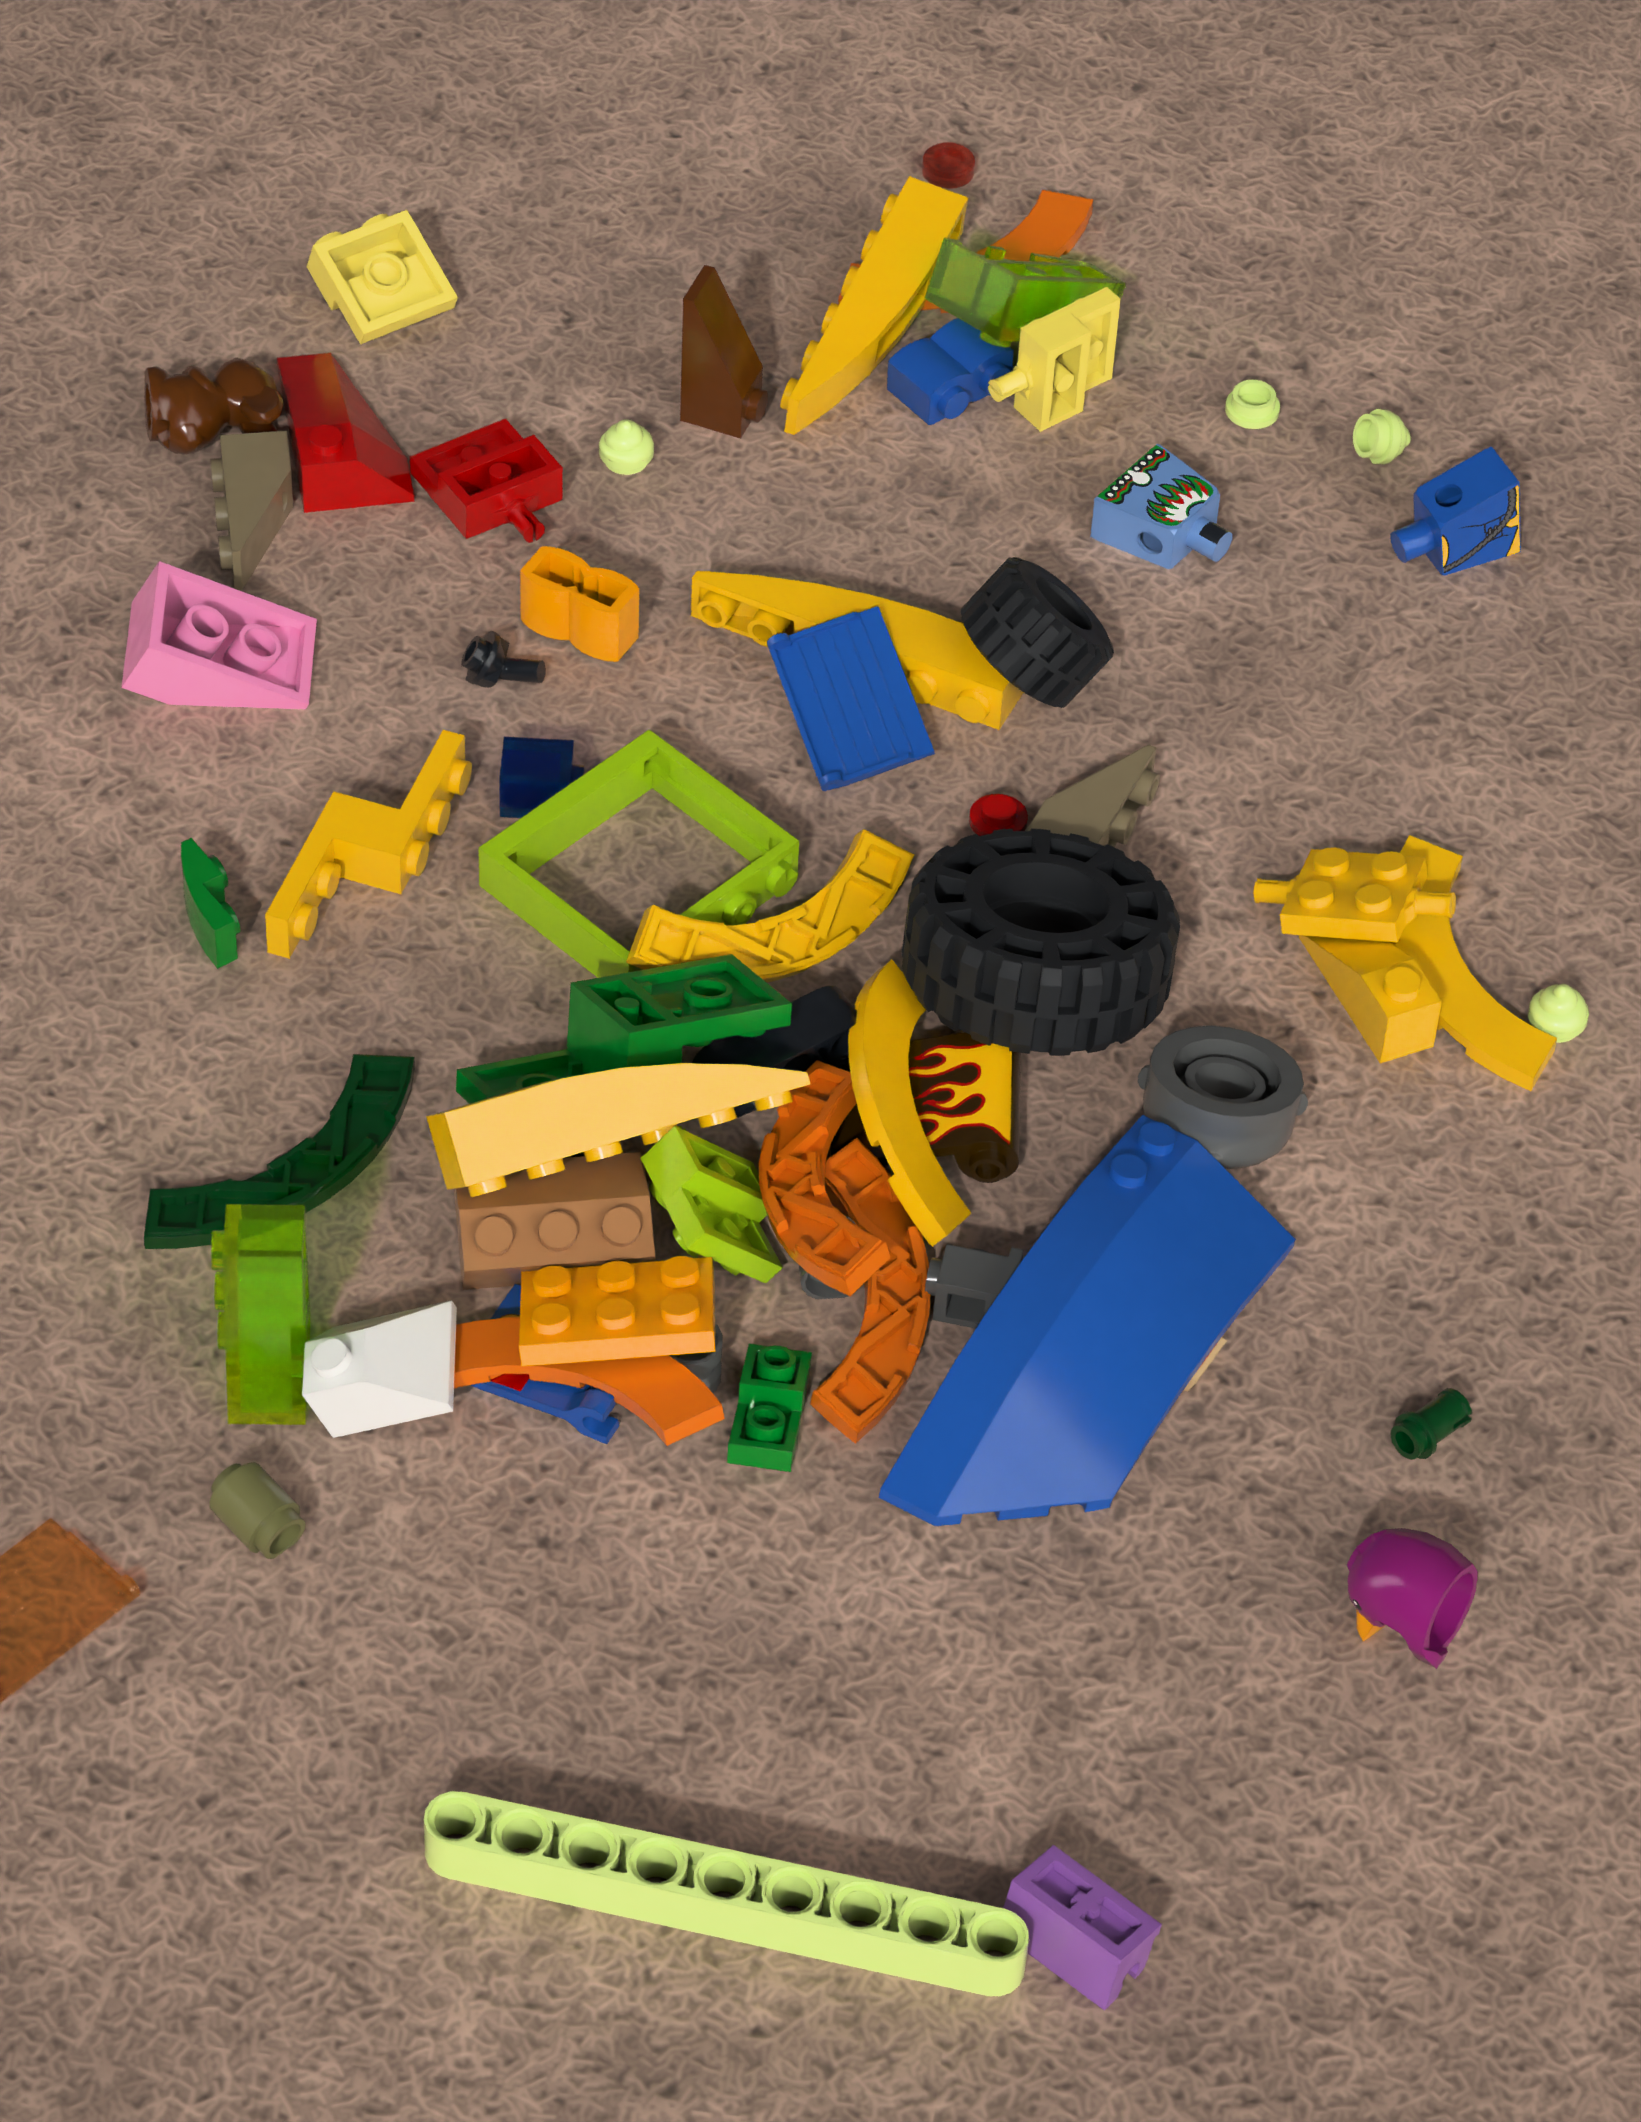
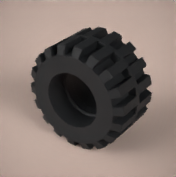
[960,557,1114,708]

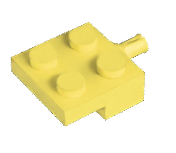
[988,287,1120,432]

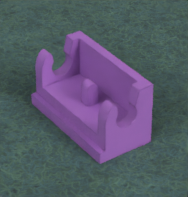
[1003,1845,1162,2011]

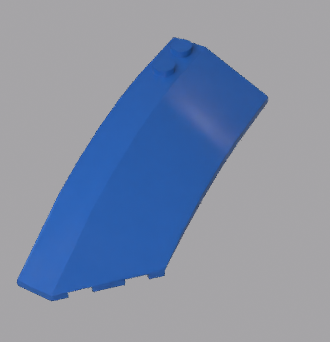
[879,1115,1296,1526]

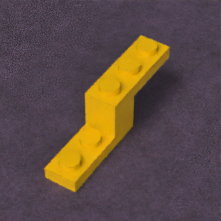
[265,730,472,959]

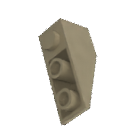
[210,431,293,590]
[1026,744,1160,847]

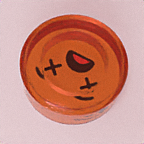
[922,142,975,189]

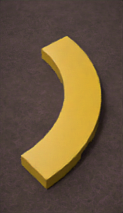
[626,829,914,983]
[1391,835,1557,1091]
[848,959,972,1247]

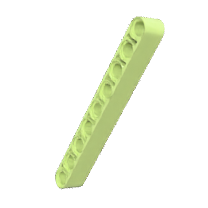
[424,1791,1029,1996]

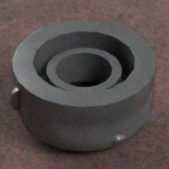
[1138,1026,1308,1169]

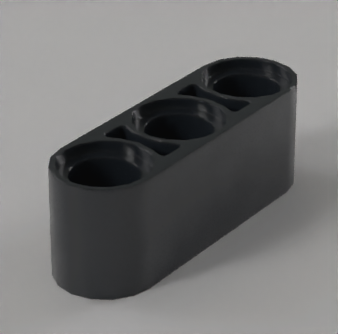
[692,986,857,1118]

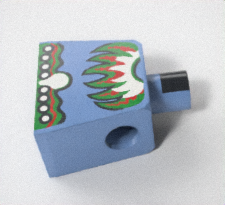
[1090,444,1232,569]

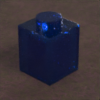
[499,736,585,818]

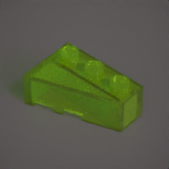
[925,238,1126,347]
[211,1204,311,1425]

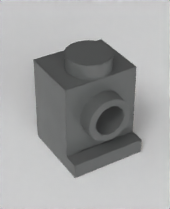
[925,1244,1024,1329]

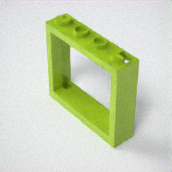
[478,729,799,978]

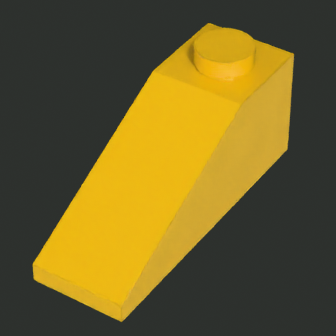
[1299,935,1442,1063]

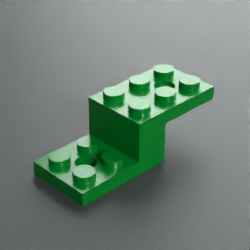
[456,954,792,1104]

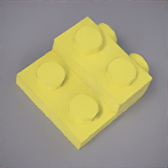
[307,210,458,344]

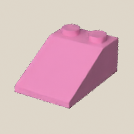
[121,561,317,709]

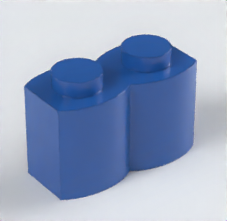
[887,315,1013,425]

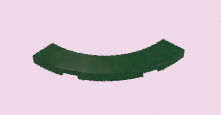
[144,1054,415,1249]

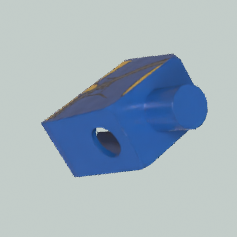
[1390,446,1521,576]

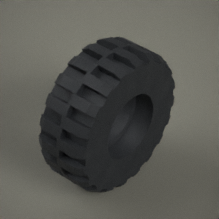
[901,828,1180,1056]

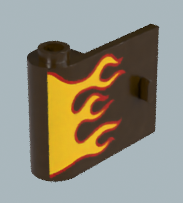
[831,1032,1021,1183]

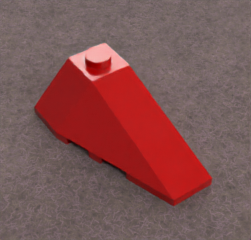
[276,353,415,513]

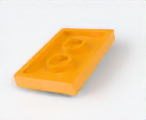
[519,1256,716,1367]

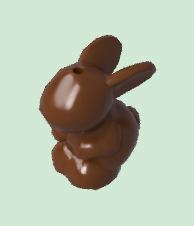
[144,357,283,454]

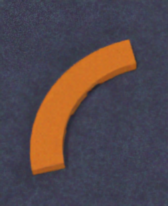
[838,190,1094,313]
[759,1060,891,1296]
[810,1138,931,1444]
[454,1317,725,1446]

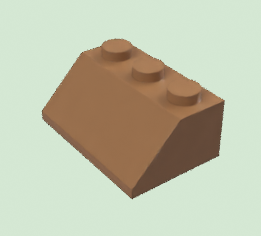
[454,1152,656,1290]

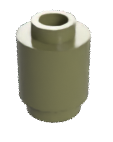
[209,1462,306,1559]

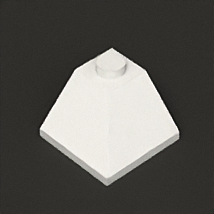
[302,1300,457,1438]

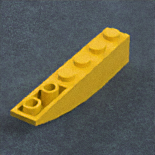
[780,176,968,435]
[691,571,1024,730]
[426,1063,810,1197]

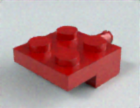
[410,418,563,543]

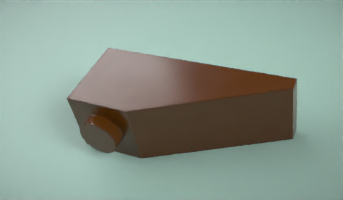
[680,265,768,439]

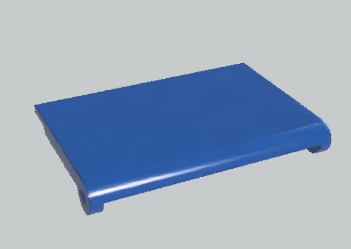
[767,606,935,791]

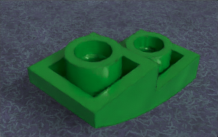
[181,838,240,969]
[727,1343,812,1472]

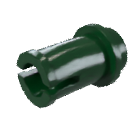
[1390,1388,1472,1460]

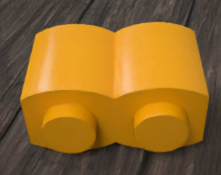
[520,546,639,662]

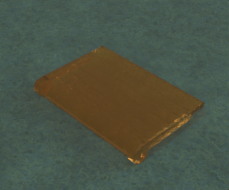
[0,1518,141,1704]

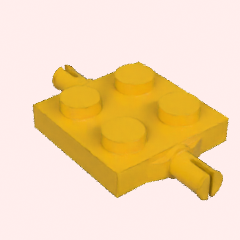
[1253,847,1456,943]

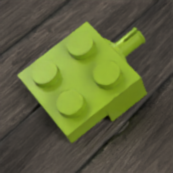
[640,1126,783,1283]

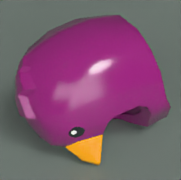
[1346,1528,1478,1669]

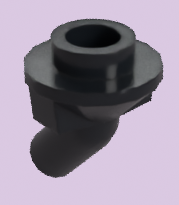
[461,631,546,688]

